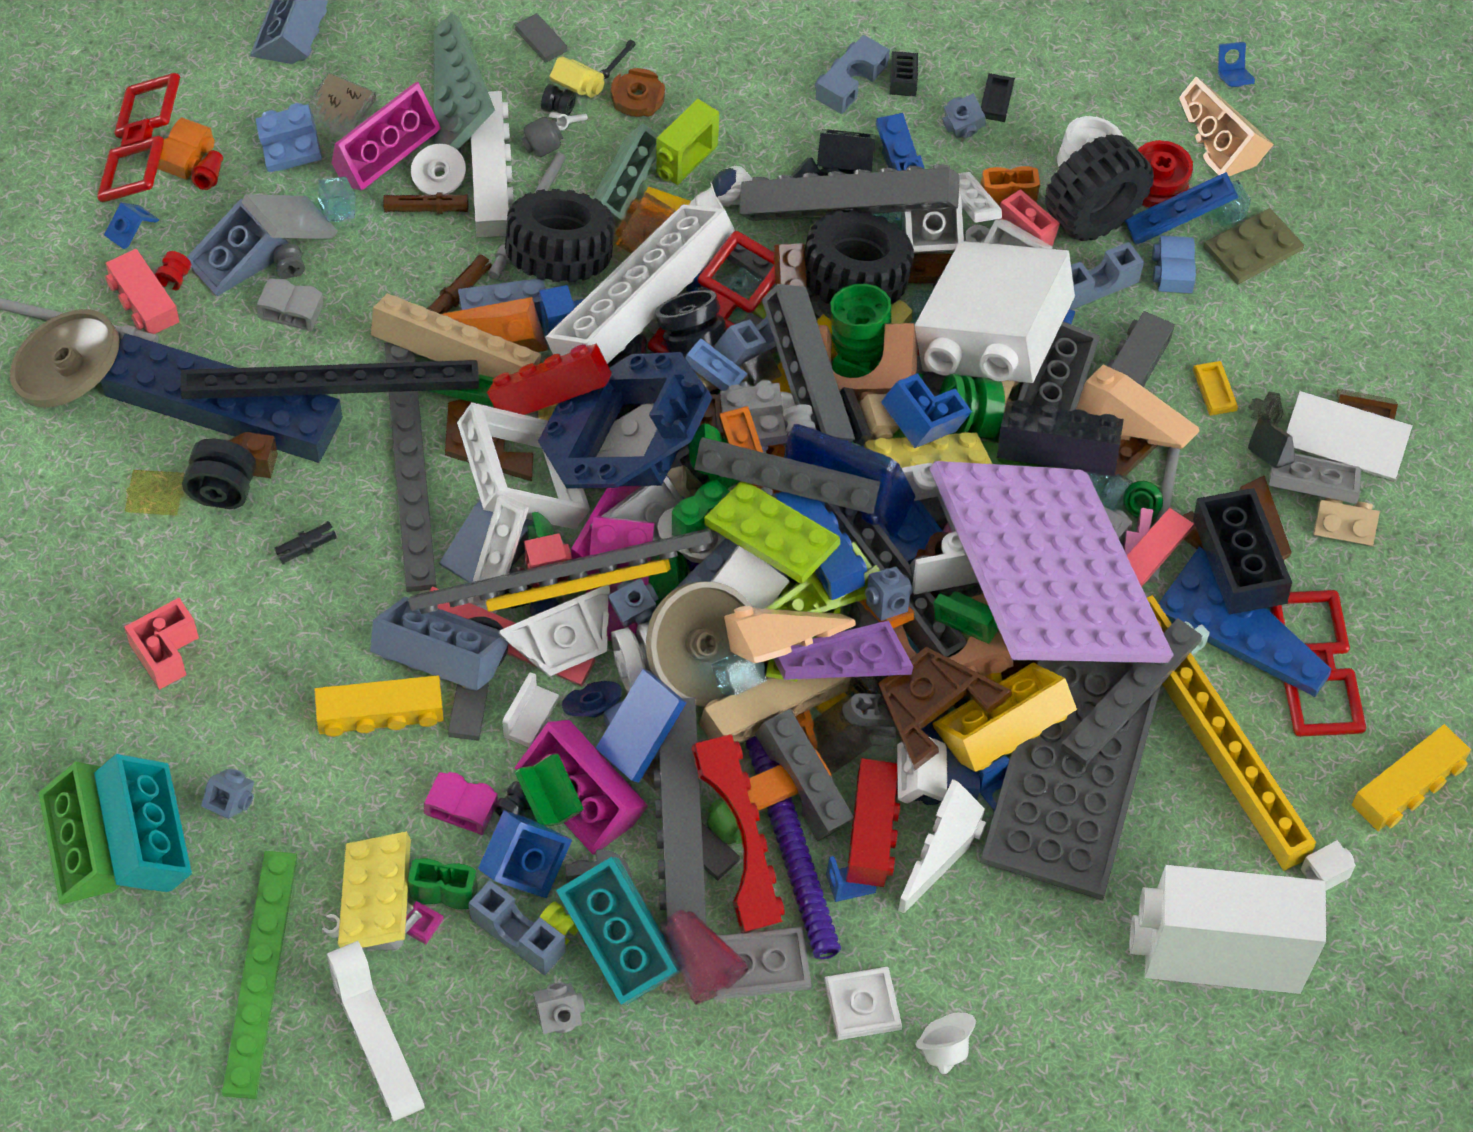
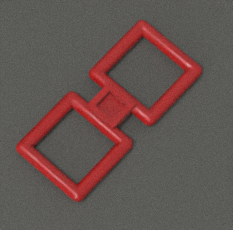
[97,73,180,202]
[647,231,775,353]
[1270,590,1367,737]

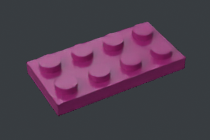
[586,516,655,641]

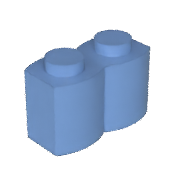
[1152,235,1196,293]

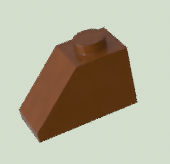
[228,432,278,479]

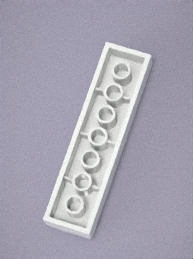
[545,205,734,364]

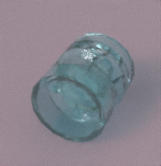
[1087,472,1134,511]

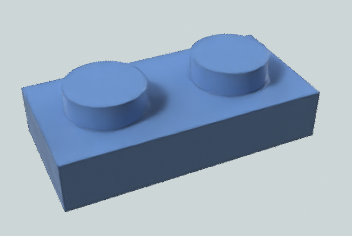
[685,338,748,391]

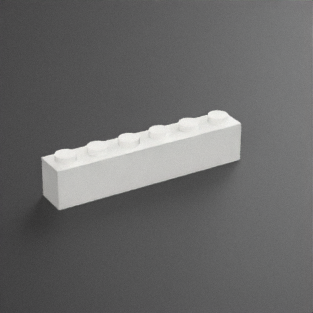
[471,91,514,237]

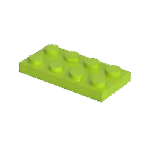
[704,481,840,584]

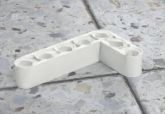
[326,941,425,1122]

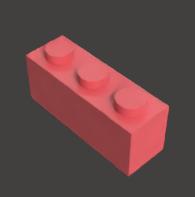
[105,249,180,334]

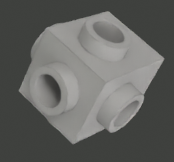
[533,982,585,1034]

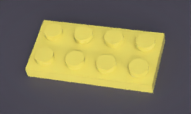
[863,432,992,478]
[338,831,411,948]

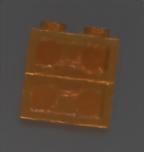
[614,192,676,254]

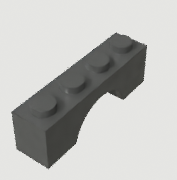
[755,709,854,841]

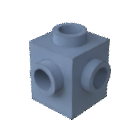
[942,93,986,138]
[865,567,912,621]
[608,578,659,628]
[201,769,255,819]

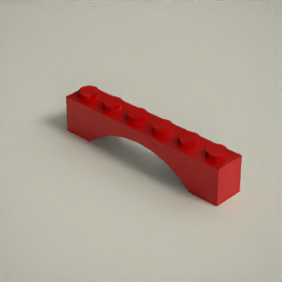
[691,734,785,933]

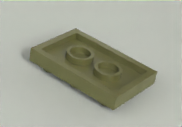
[1203,208,1304,285]

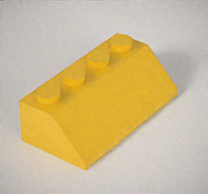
[932,663,1077,772]

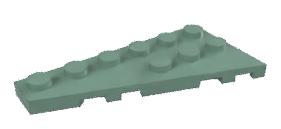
[434,12,495,150]

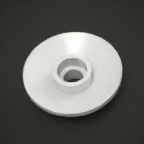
[411,144,466,195]

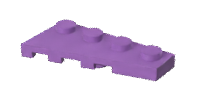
[773,621,913,680]

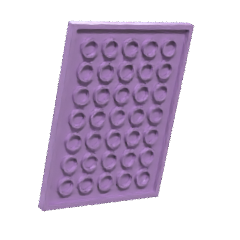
[930,461,1174,663]

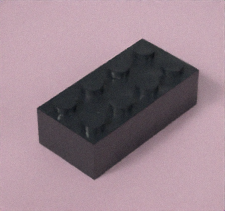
[997,400,1124,476]
[1193,488,1292,615]

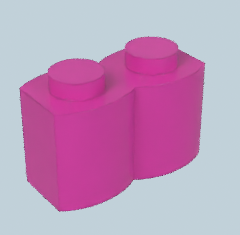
[424,772,498,835]

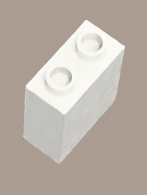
[914,241,1075,383]
[1129,865,1326,994]

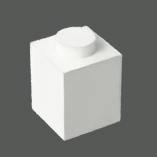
[1301,840,1356,890]

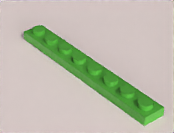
[222,851,298,1099]

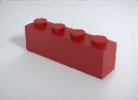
[487,343,612,415]
[846,758,900,887]

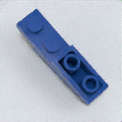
[876,113,925,171]

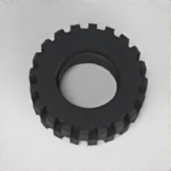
[1045,134,1154,241]
[505,189,615,283]
[805,210,914,304]

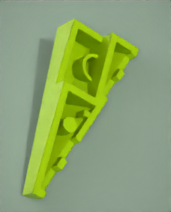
[764,542,880,613]

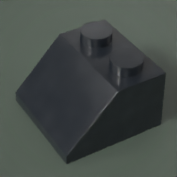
[817,128,876,174]

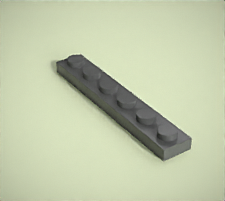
[695,437,880,514]
[1061,618,1203,767]

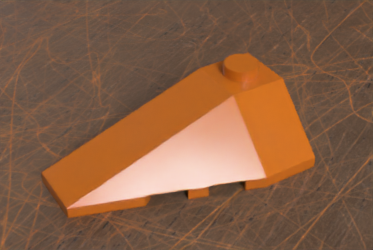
[441,297,548,352]

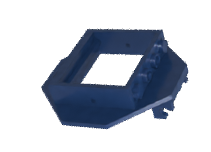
[538,352,713,489]

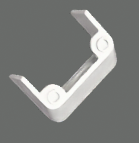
[879,463,978,595]

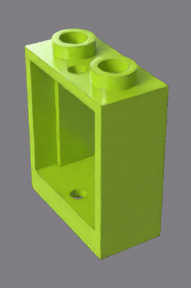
[656,98,719,186]

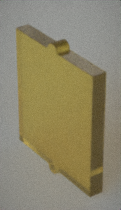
[125,470,185,516]

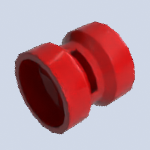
[154,251,192,291]

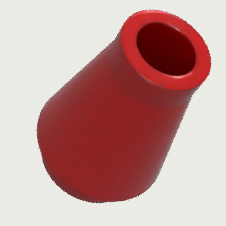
[191,150,223,190]

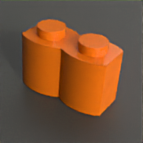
[158,117,215,180]
[981,166,1040,207]

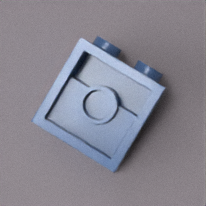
[255,103,322,172]

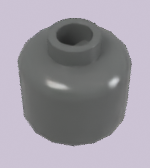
[521,117,563,157]

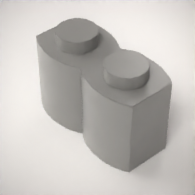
[256,279,324,331]

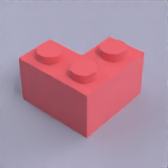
[124,598,199,690]

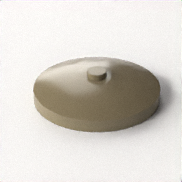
[10,309,119,408]
[646,582,761,707]

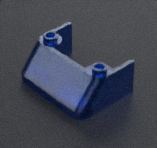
[784,424,916,538]

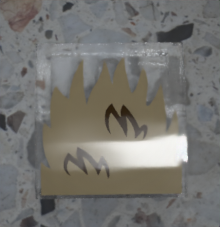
[308,72,376,138]

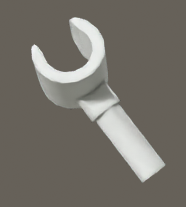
[549,112,588,130]

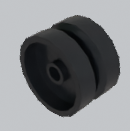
[655,290,727,354]
[182,438,257,509]

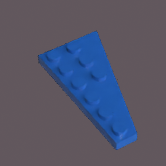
[1158,546,1331,697]

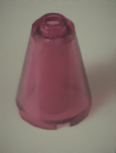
[665,909,749,1005]

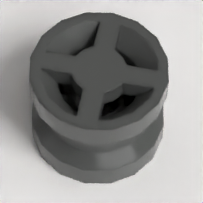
[273,244,305,279]

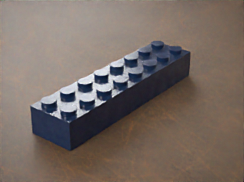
[101,333,343,463]

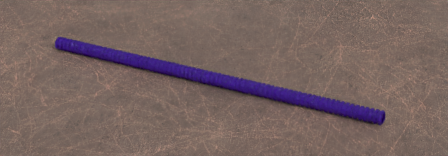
[640,352,841,959]

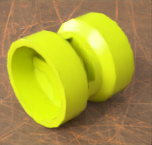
[540,901,579,946]

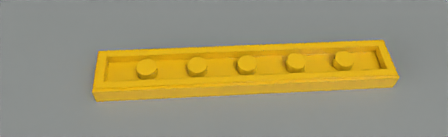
[486,559,671,612]

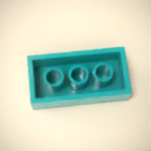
[94,754,192,892]
[556,857,684,1005]

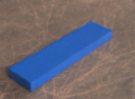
[1125,172,1239,244]

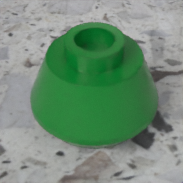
[1123,481,1163,519]

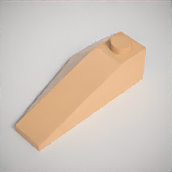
[1179,77,1274,176]
[1076,365,1199,449]
[724,606,856,663]

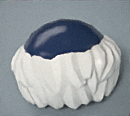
[712,166,752,207]

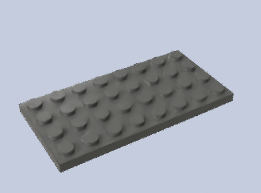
[980,660,1161,900]

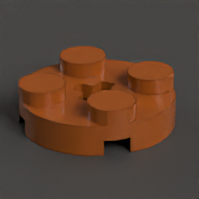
[611,68,665,117]

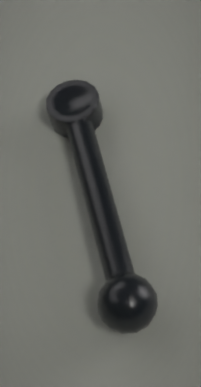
[600,39,636,79]

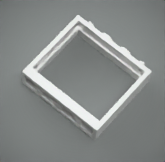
[457,402,590,529]

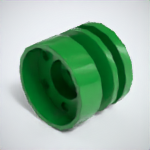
[830,284,891,362]
[939,374,1005,439]

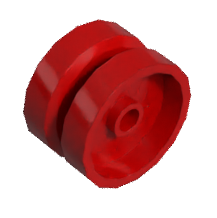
[1138,140,1193,208]

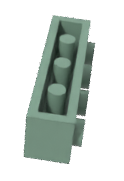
[592,123,659,227]

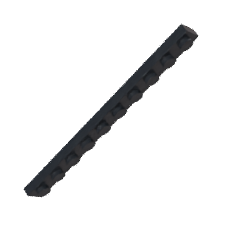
[181,360,479,399]

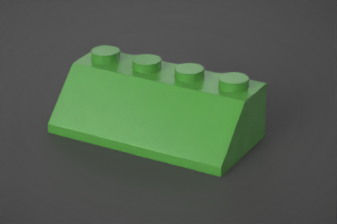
[38,761,120,904]

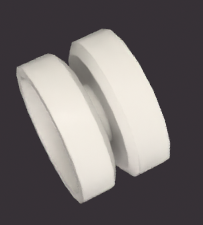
[1057,116,1123,167]
[611,621,652,694]

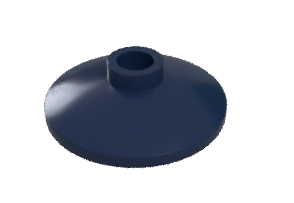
[562,681,622,718]

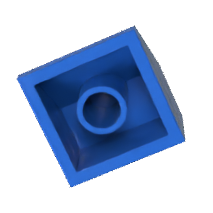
[478,810,572,899]

